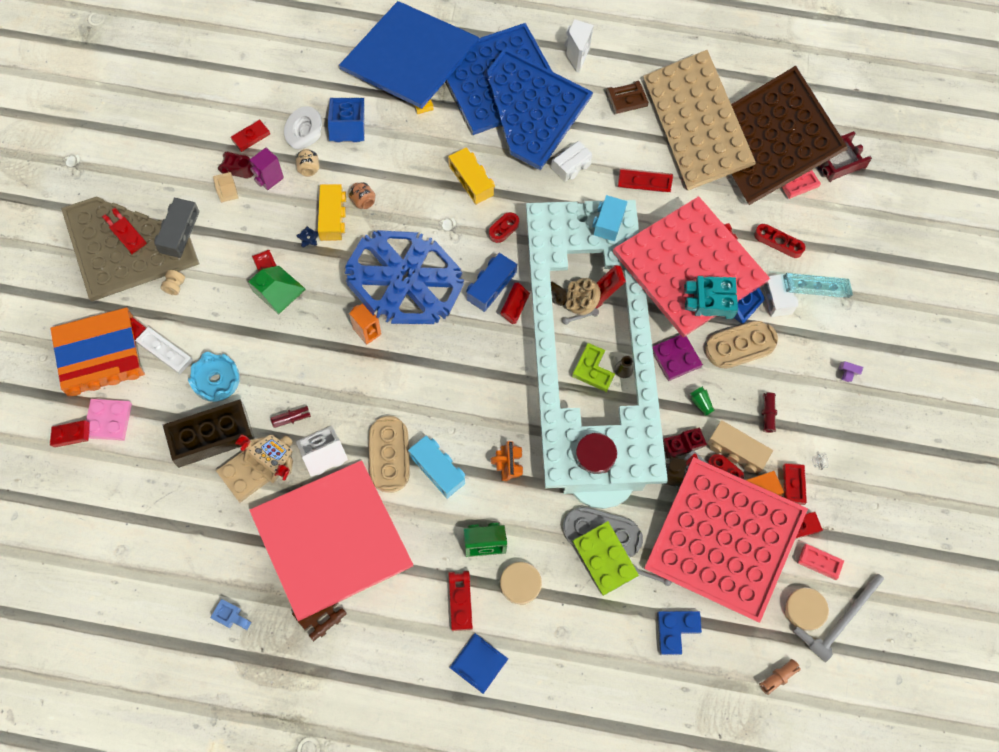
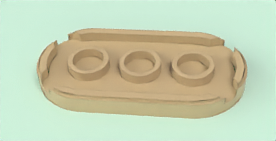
[705,321,778,369]
[369,416,410,493]

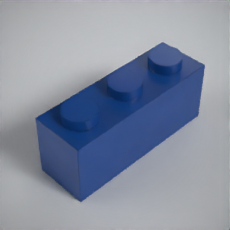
[466,252,518,312]

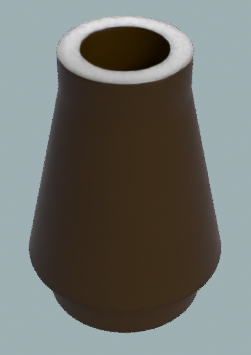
[615,356,633,378]

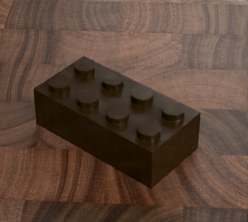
[163,399,255,468]

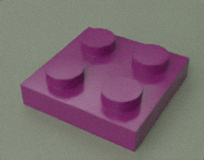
[652,335,703,381]

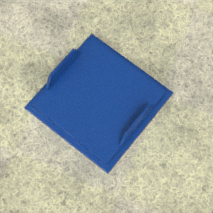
[450,633,508,694]

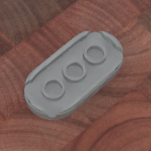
[563,507,643,558]

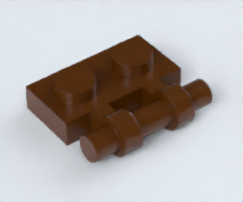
[292,603,347,642]

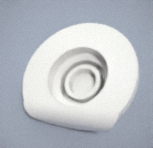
[284,106,322,149]

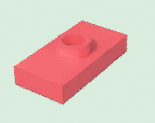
[782,170,821,199]
[797,544,844,580]

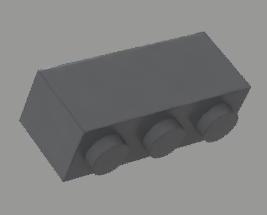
[154,197,200,258]

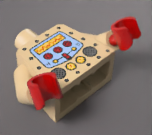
[235,435,293,483]

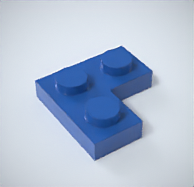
[657,611,702,655]

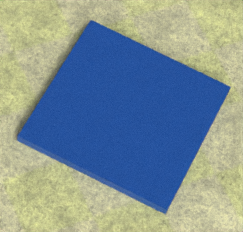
[339,1,480,109]

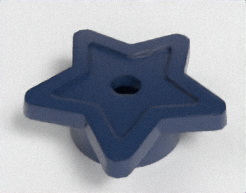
[296,226,319,248]

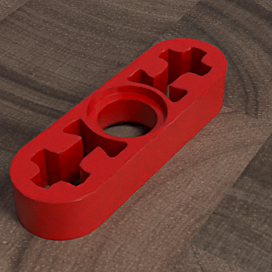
[754,224,805,258]

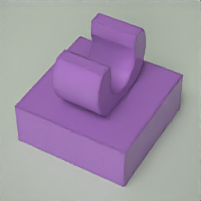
[838,361,864,382]

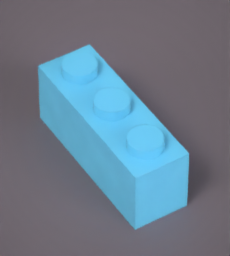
[408,435,465,499]

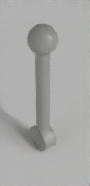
[562,308,599,325]
[634,566,672,586]

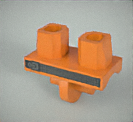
[490,441,523,481]

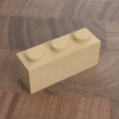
[707,420,774,475]

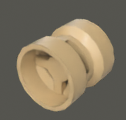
[160,270,185,295]

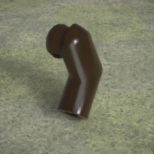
[551,281,567,306]

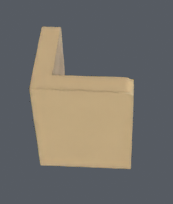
[213,172,239,203]

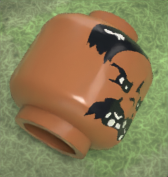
[349,182,376,209]

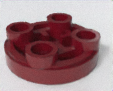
[576,433,617,474]

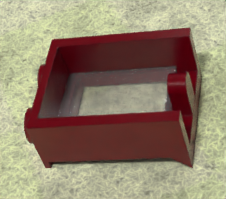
[819,131,872,182]

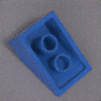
[328,98,365,142]

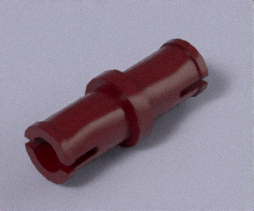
[762,392,777,433]

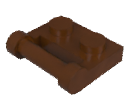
[606,80,649,114]

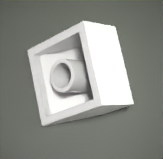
[565,19,594,73]
[296,425,348,477]

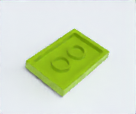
[573,521,639,596]

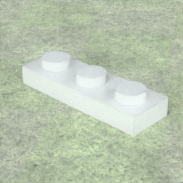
[135,327,193,374]

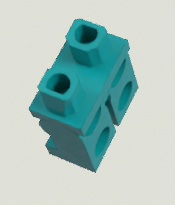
[684,276,738,319]

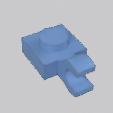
[210,599,251,630]

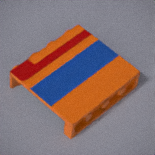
[50,307,145,396]

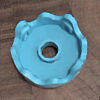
[188,352,240,402]

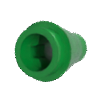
[689,386,715,416]

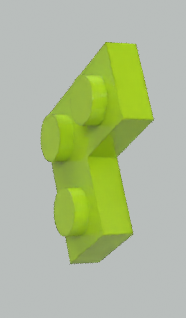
[572,343,615,392]

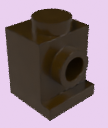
[663,457,687,487]

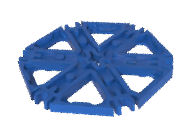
[344,230,464,324]

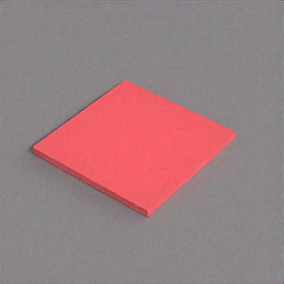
[249,460,413,621]

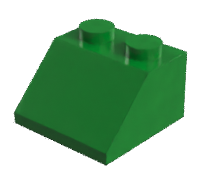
[464,523,507,557]

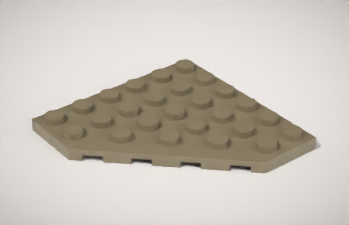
[61,196,200,302]

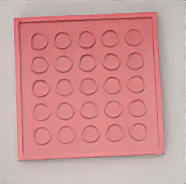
[613,196,770,337]
[644,457,808,623]

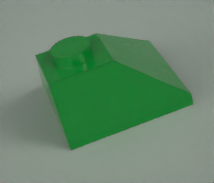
[248,266,306,315]

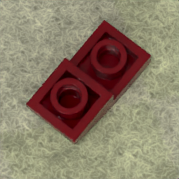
[663,427,707,459]

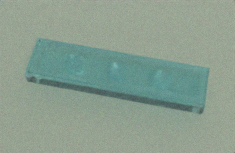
[783,273,853,298]

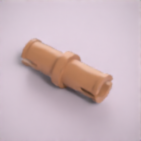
[759,659,801,695]

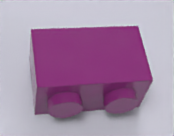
[249,147,284,190]

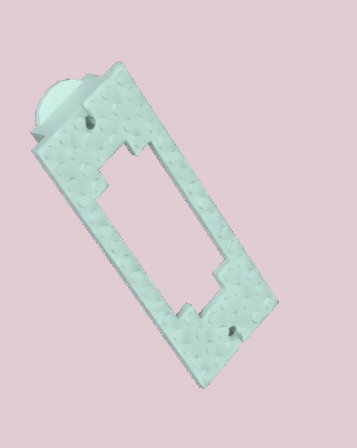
[526,200,668,509]

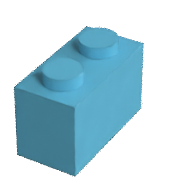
[592,195,628,241]

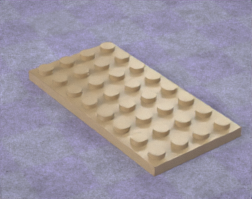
[643,49,755,191]

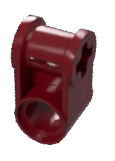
[218,152,254,179]

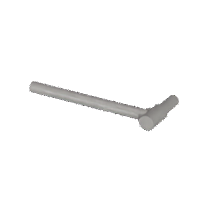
[793,574,884,663]

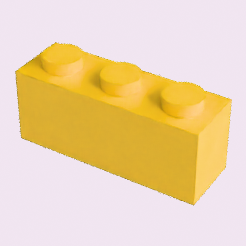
[448,147,495,205]
[318,184,347,241]

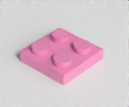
[86,399,132,441]

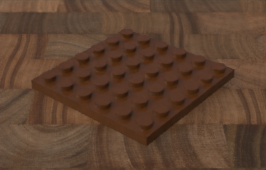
[731,65,848,205]

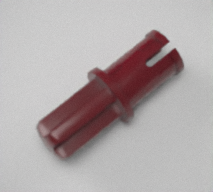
[271,405,311,428]

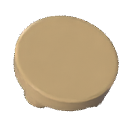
[566,278,600,315]
[500,562,542,605]
[785,588,829,631]

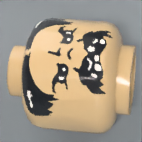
[295,149,319,177]

